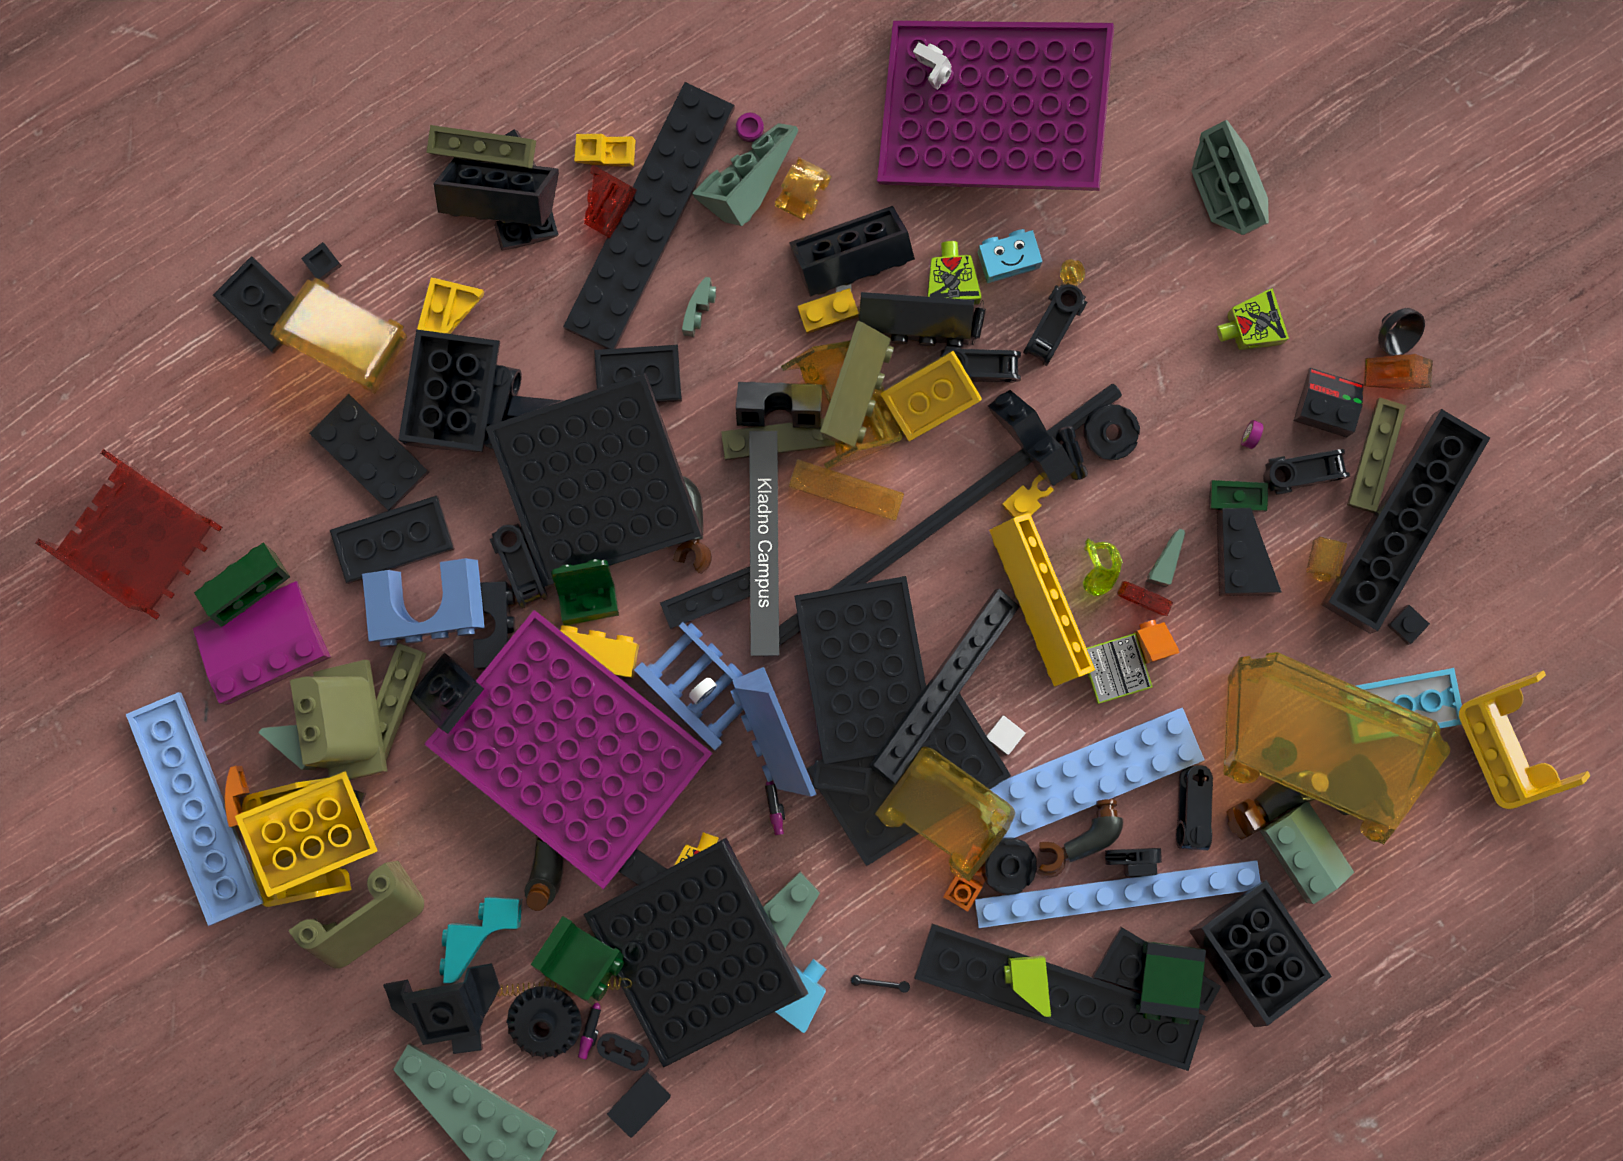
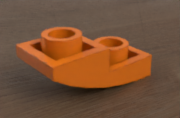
[943,844,985,911]

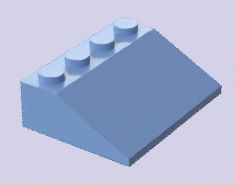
[730,667,816,796]

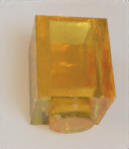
[1306,537,1347,582]

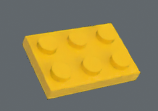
[880,351,982,441]

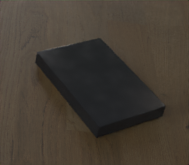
[213,256,313,353]
[594,344,682,403]
[410,652,484,734]

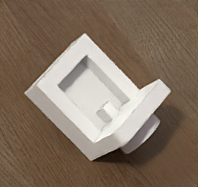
[913,43,952,90]

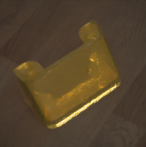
[270,278,408,394]
[875,747,1016,882]

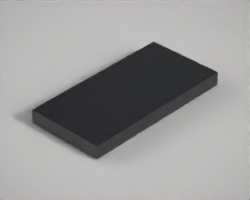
[330,495,455,584]

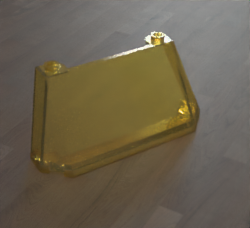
[1224,652,1450,845]

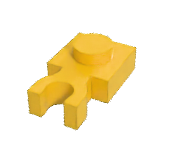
[1002,475,1054,518]

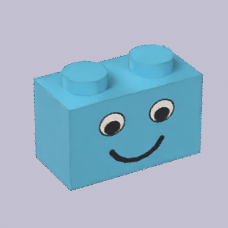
[977,229,1043,283]

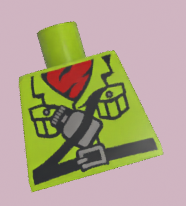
[927,241,981,305]
[1217,288,1289,350]

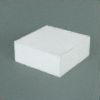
[987,715,1025,755]

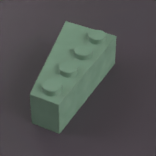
[763,871,820,948]

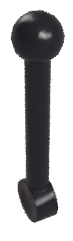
[850,975,910,993]

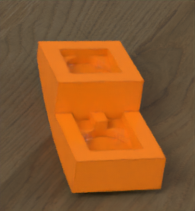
[225,766,250,827]

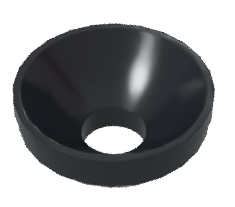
[1378,308,1425,357]

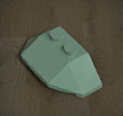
[1191,120,1269,235]

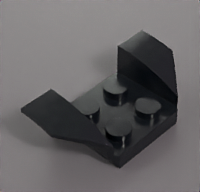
[383,963,500,1045]

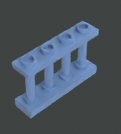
[634,622,744,751]

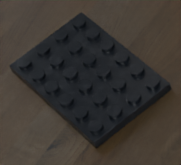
[794,576,937,764]
[807,692,1011,866]

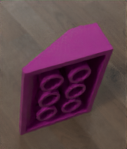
[193,581,331,705]

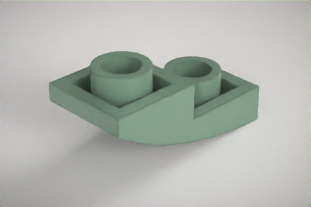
[682,277,716,337]

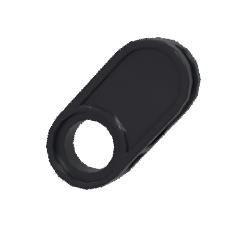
[1105,848,1162,865]

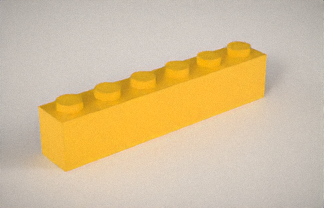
[989,513,1095,687]

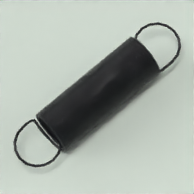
[971,300,986,345]

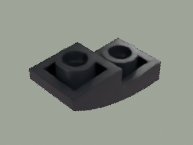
[494,212,559,251]

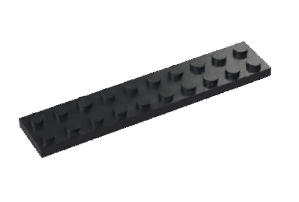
[563,82,735,349]
[914,923,1206,1071]

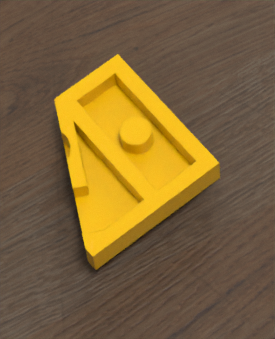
[417,277,484,334]

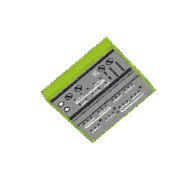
[1086,633,1152,704]

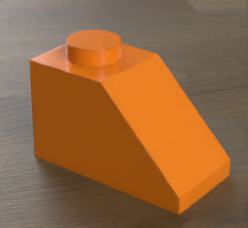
[1133,620,1180,664]

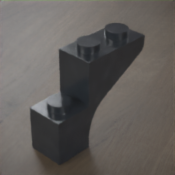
[988,390,1075,486]

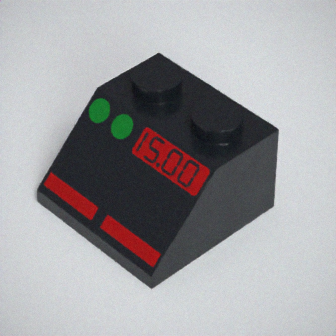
[1293,368,1364,438]

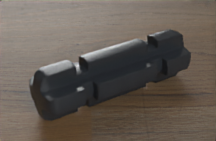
[1057,426,1088,480]

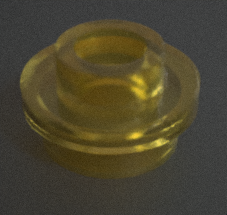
[1060,259,1085,286]

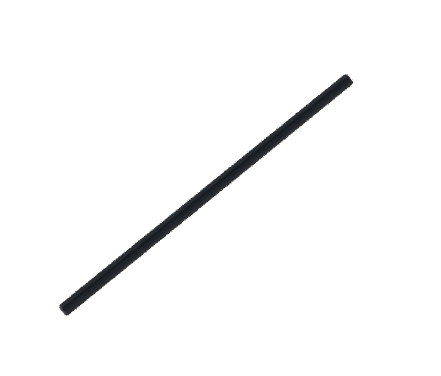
[763,384,1122,657]

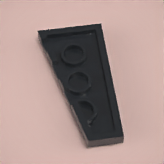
[1092,926,1222,1011]

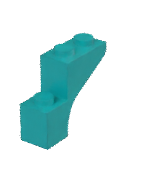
[439,897,523,983]

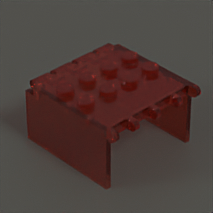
[35,449,223,620]

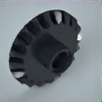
[506,986,582,1059]

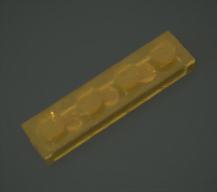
[789,459,905,521]

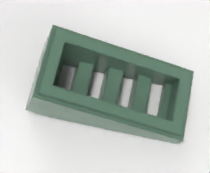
[1146,529,1185,587]

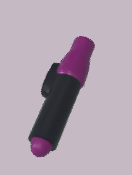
[765,781,785,835]
[578,1003,601,1059]

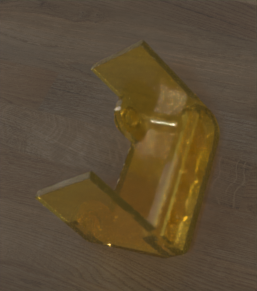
[781,340,903,469]

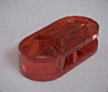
[1117,581,1173,616]

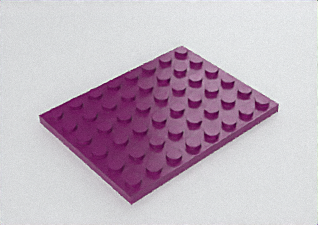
[877,21,1114,191]
[425,610,713,889]

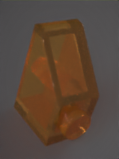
[1364,354,1433,390]

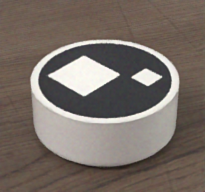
[689,678,717,704]

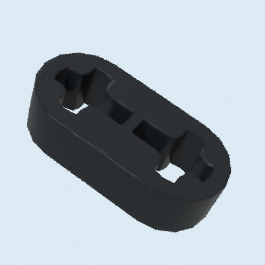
[597,1032,650,1071]

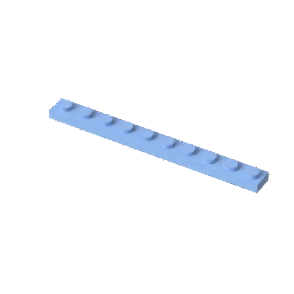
[975,860,1261,928]

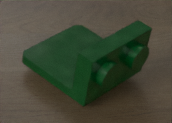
[551,559,620,626]

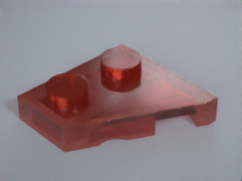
[584,165,637,238]

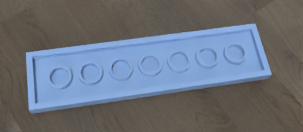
[126,692,263,926]
[975,708,1204,842]

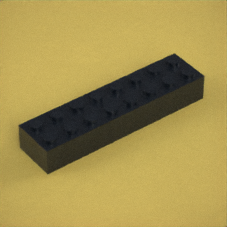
[1321,409,1491,634]

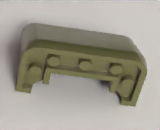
[288,861,424,969]

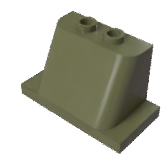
[290,660,388,780]

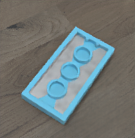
[1340,668,1462,744]

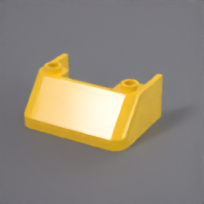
[1459,670,1590,809]

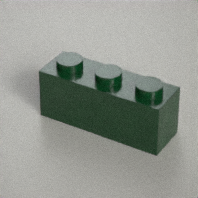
[194,542,290,627]

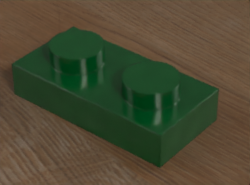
[1209,480,1268,512]

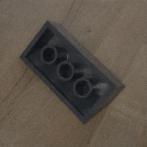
[433,158,559,226]
[789,206,915,297]
[859,292,974,348]

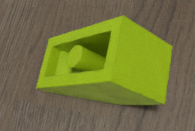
[1004,956,1051,1017]

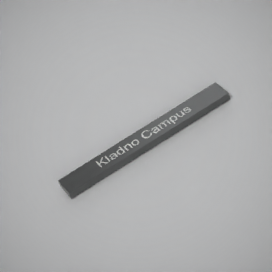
[749,431,779,656]

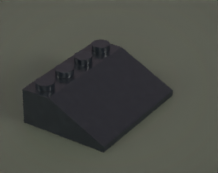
[398,329,500,452]
[1189,880,1332,1027]

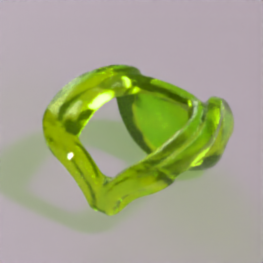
[1083,538,1122,596]

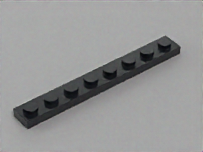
[870,589,1020,784]

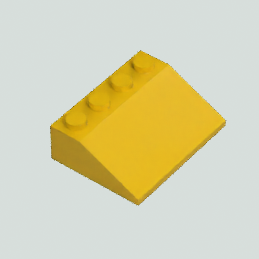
[235,771,378,897]

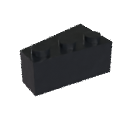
[1217,508,1282,596]

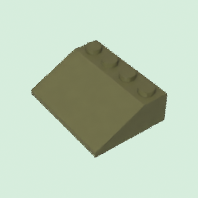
[820,321,894,449]

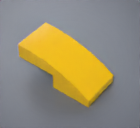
[574,134,636,167]

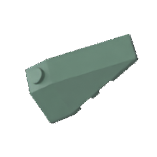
[692,123,799,226]

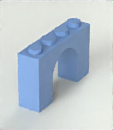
[362,558,485,647]

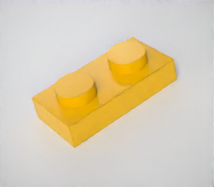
[797,288,859,334]

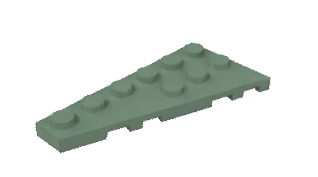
[393,1043,557,1161]

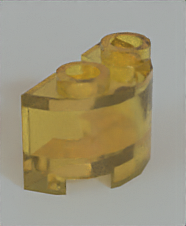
[775,157,832,221]

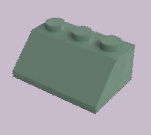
[1260,802,1354,904]

